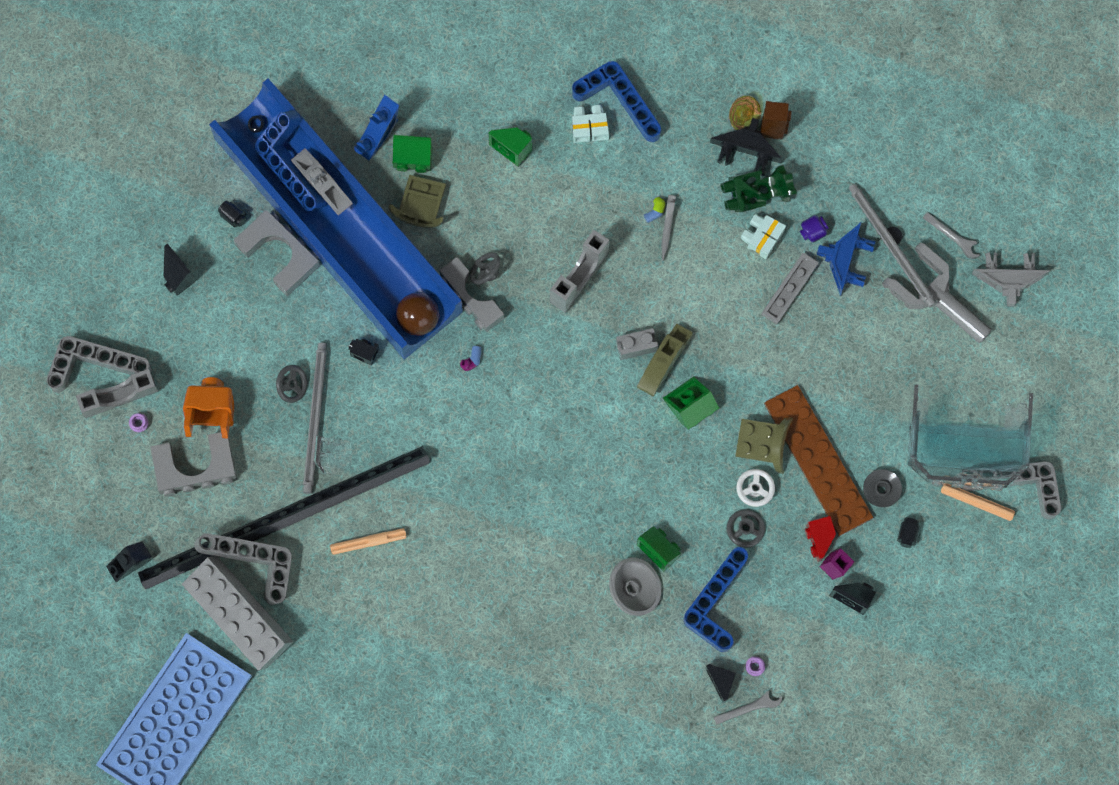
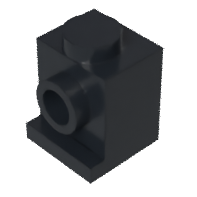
[348,339,379,366]

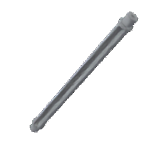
[849,184,936,308]
[302,343,327,494]

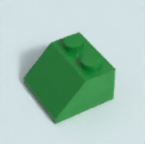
[488,127,532,167]
[392,135,433,173]
[663,377,719,430]
[637,526,681,572]

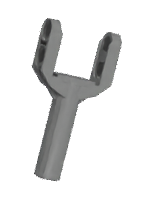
[882,242,992,343]

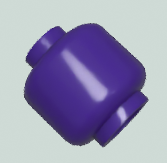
[800,215,829,243]

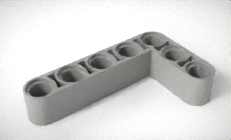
[47,336,152,393]
[958,462,1061,520]
[194,533,292,605]

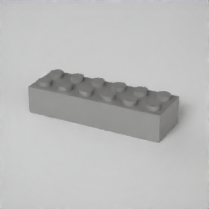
[182,556,294,671]

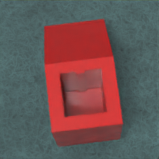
[804,516,836,562]

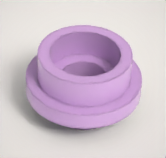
[129,413,149,433]
[745,656,765,676]

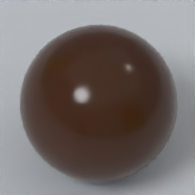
[396,293,439,336]

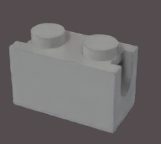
[616,328,658,360]

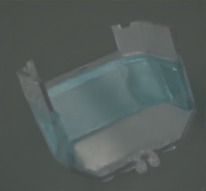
[907,385,1033,491]

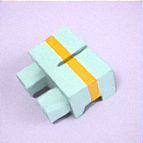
[572,105,609,143]
[741,214,786,260]

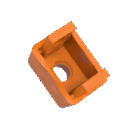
[183,377,235,439]

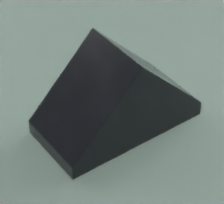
[705,664,736,703]

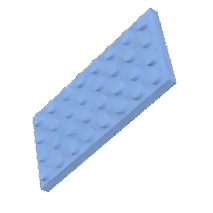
[96,633,252,785]

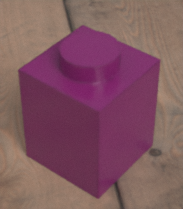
[819,548,854,580]

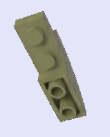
[637,324,693,397]

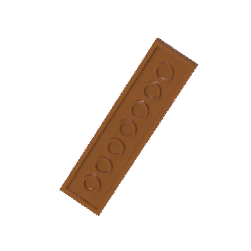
[764,385,873,537]

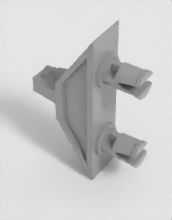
[291,148,353,215]
[972,252,1050,307]

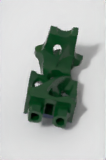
[720,165,797,212]

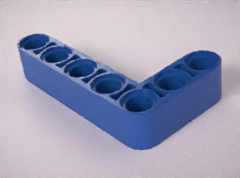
[572,61,661,142]
[255,110,326,211]
[683,547,748,652]

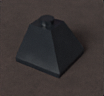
[163,243,195,296]
[829,583,876,615]

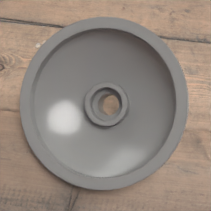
[609,558,661,616]

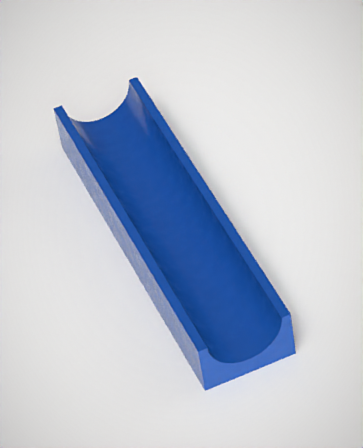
[209,78,463,360]

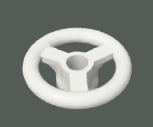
[736,469,775,507]

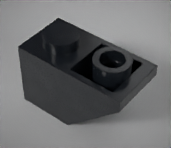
[106,541,152,582]

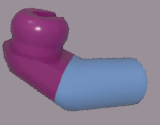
[460,346,481,371]

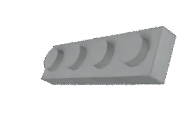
[761,253,819,325]

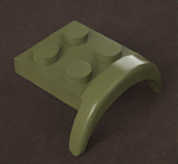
[388,175,446,228]
[735,417,793,474]

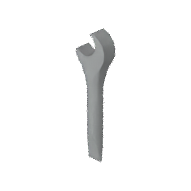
[661,194,676,261]
[923,212,979,259]
[714,691,782,725]

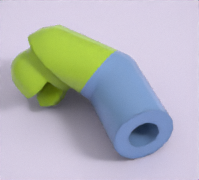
[644,197,666,223]

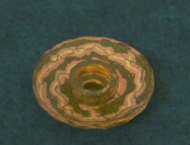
[729,95,761,130]

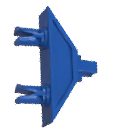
[354,94,399,161]
[817,222,876,296]

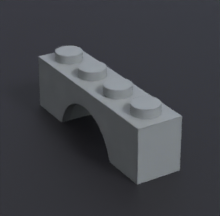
[439,257,504,332]
[76,369,158,418]

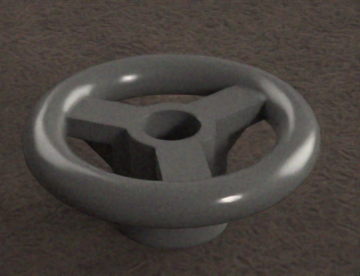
[470,252,500,285]
[276,365,307,403]
[726,510,765,548]

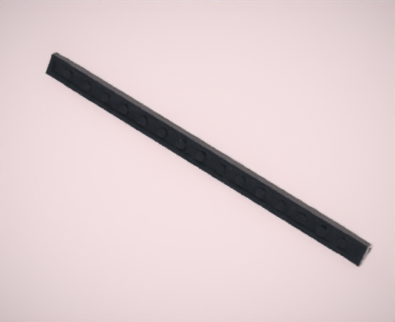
[138,446,430,589]

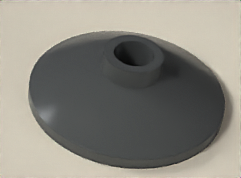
[863,469,902,508]

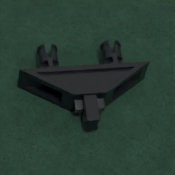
[710,118,783,176]

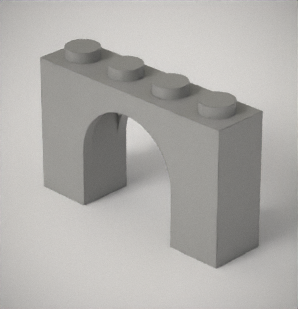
[233,210,320,297]
[550,230,610,313]
[150,432,237,496]

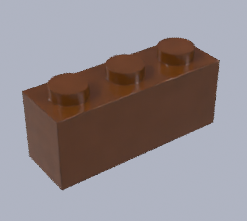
[760,101,792,140]

